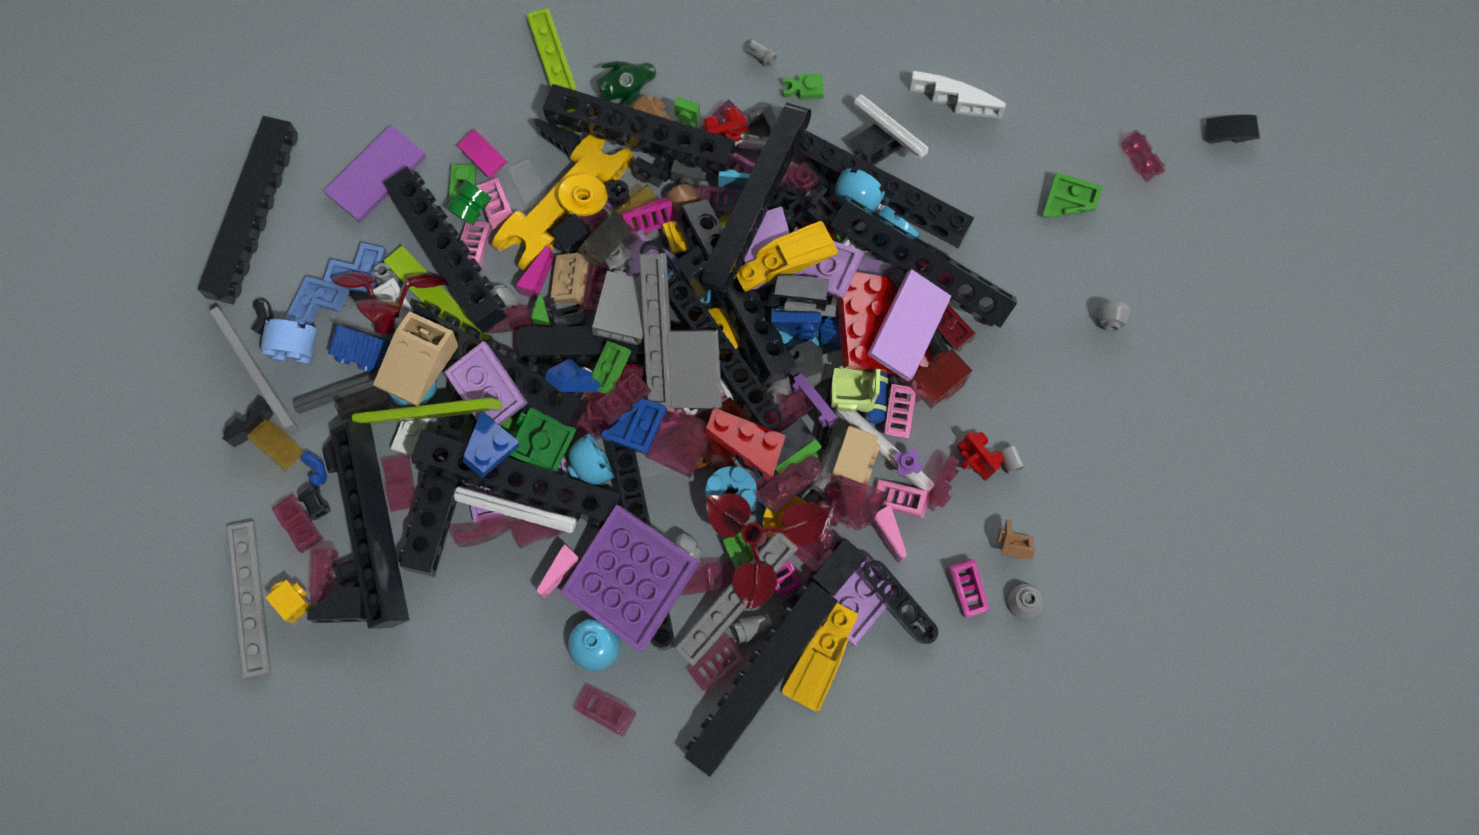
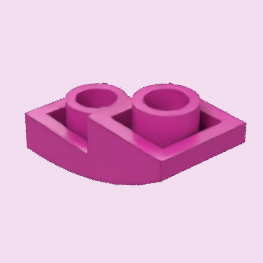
[457,129,507,179]

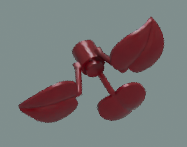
[332,272,449,334]
[706,494,829,610]

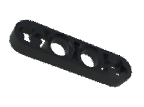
[861,560,938,644]

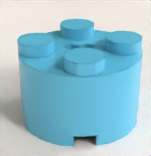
[706,466,757,513]

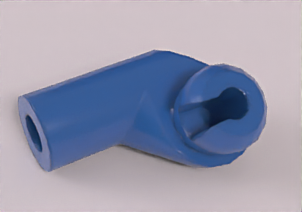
[300,451,327,487]

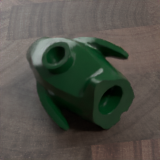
[596,61,656,106]

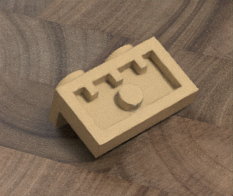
[550,252,594,307]

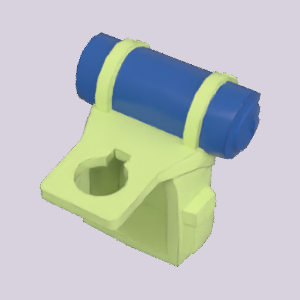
[830,365,888,424]

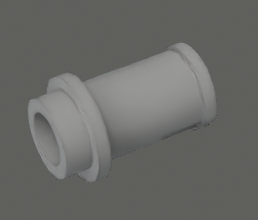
[747,39,778,66]
[374,263,397,285]

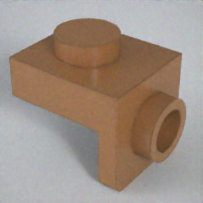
[997,520,1035,560]

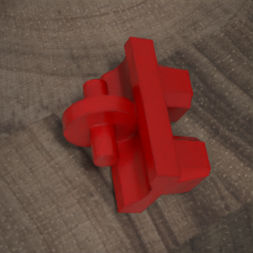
[704,108,748,150]
[957,431,1004,481]

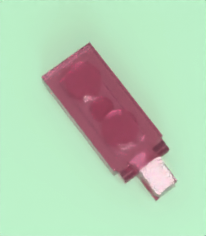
[755,455,822,513]

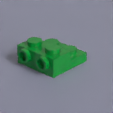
[509,408,576,473]

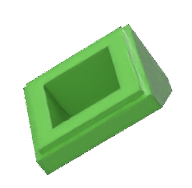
[531,296,551,327]

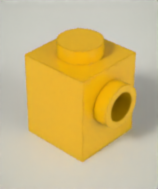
[265,580,313,624]

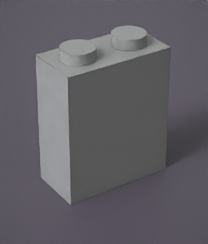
[592,270,644,346]

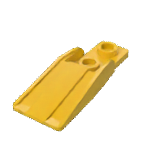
[737,221,838,292]
[782,603,858,712]

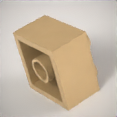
[829,426,881,495]

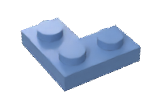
[323,243,387,295]
[285,276,350,328]

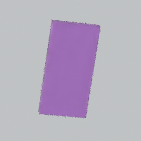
[324,125,427,223]

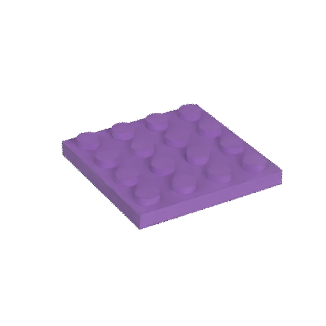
[560,505,701,652]

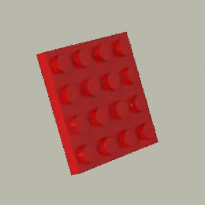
[837,272,932,378]

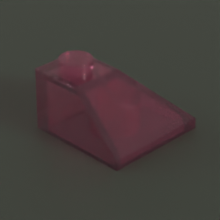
[644,411,710,478]
[823,475,887,530]

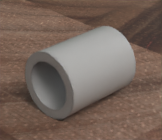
[1000,446,1025,474]

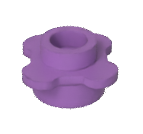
[894,449,922,477]

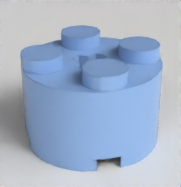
[260,319,317,365]

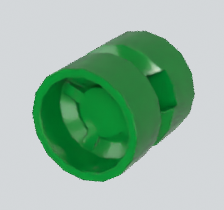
[447,180,492,226]

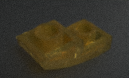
[247,419,304,471]

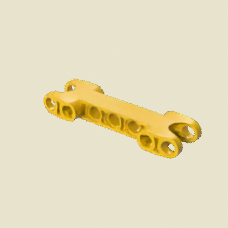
[492,134,634,272]

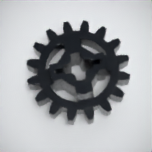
[768,182,809,233]

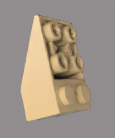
[373,311,458,407]

